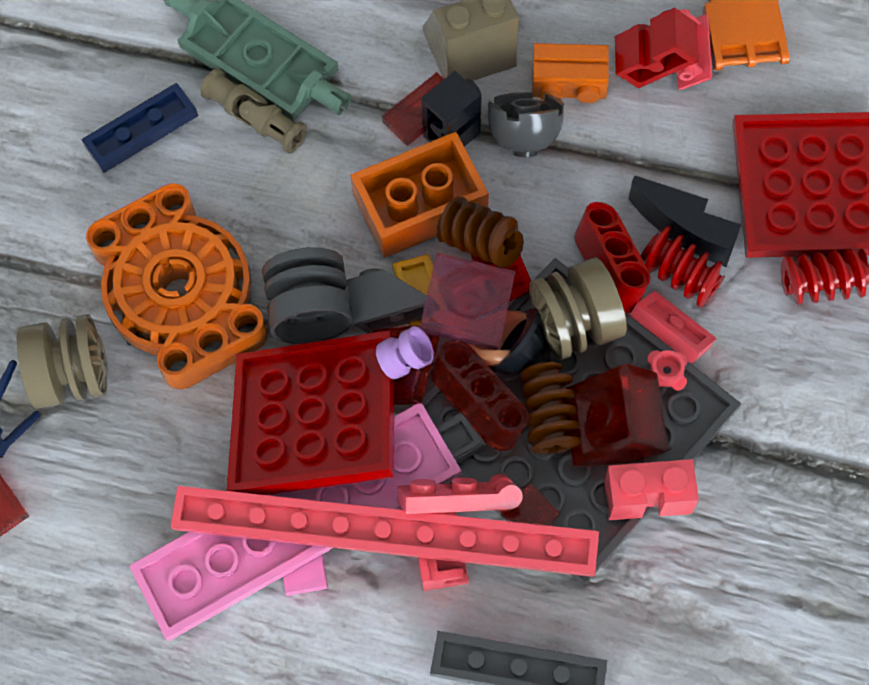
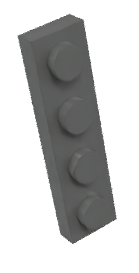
[430,631,608,685]

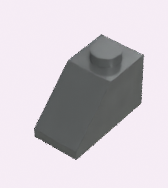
[347,268,440,334]

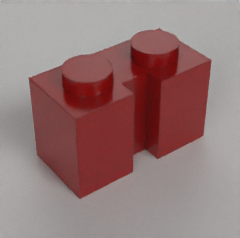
[615,7,699,88]

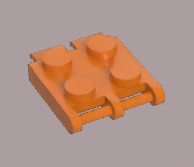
[703,0,789,71]

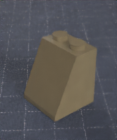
[423,0,519,81]

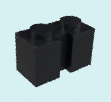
[421,71,482,147]

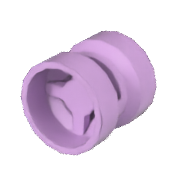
[376,326,434,379]

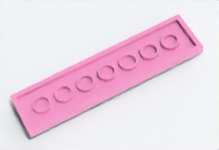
[129,402,462,641]

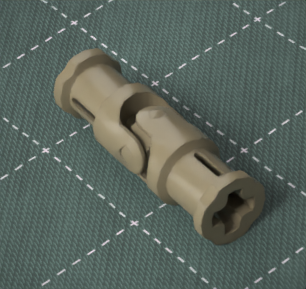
[200,68,307,153]

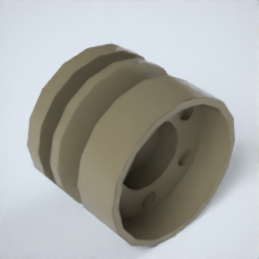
[529,257,627,360]
[17,314,108,409]

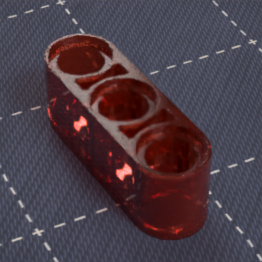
[431,340,529,451]

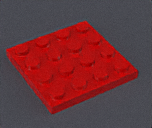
[732,112,869,258]
[226,330,394,495]

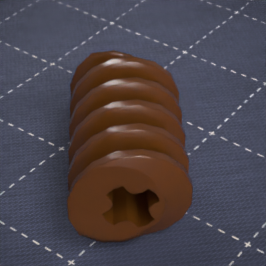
[437,196,524,268]
[521,362,581,454]

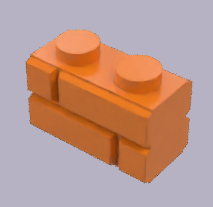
[532,43,609,103]

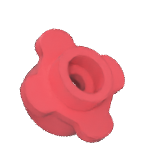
[646,350,688,391]

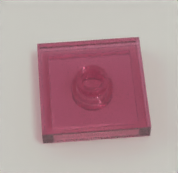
[419,252,515,350]

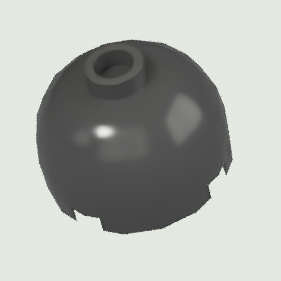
[488,92,564,157]

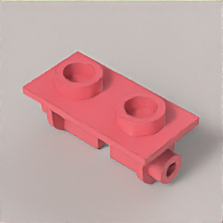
[675,9,712,90]

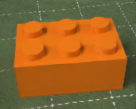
[350,132,489,258]

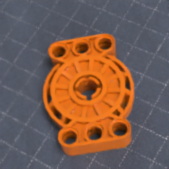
[86,183,268,390]

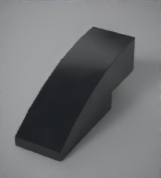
[628,175,741,267]

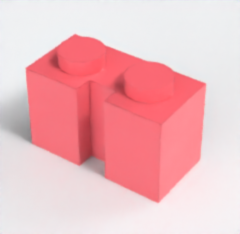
[604,459,699,520]

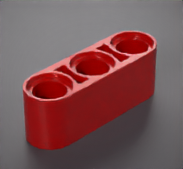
[574,202,651,313]

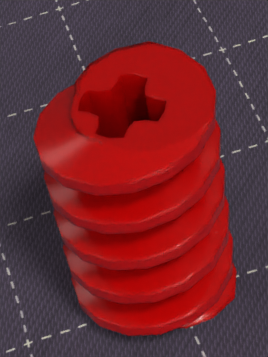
[640,225,725,308]
[781,247,869,305]

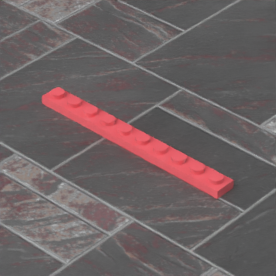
[171,486,599,577]

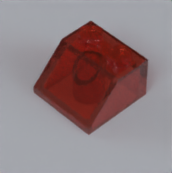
[564,363,669,467]

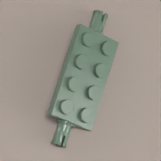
[164,0,352,121]

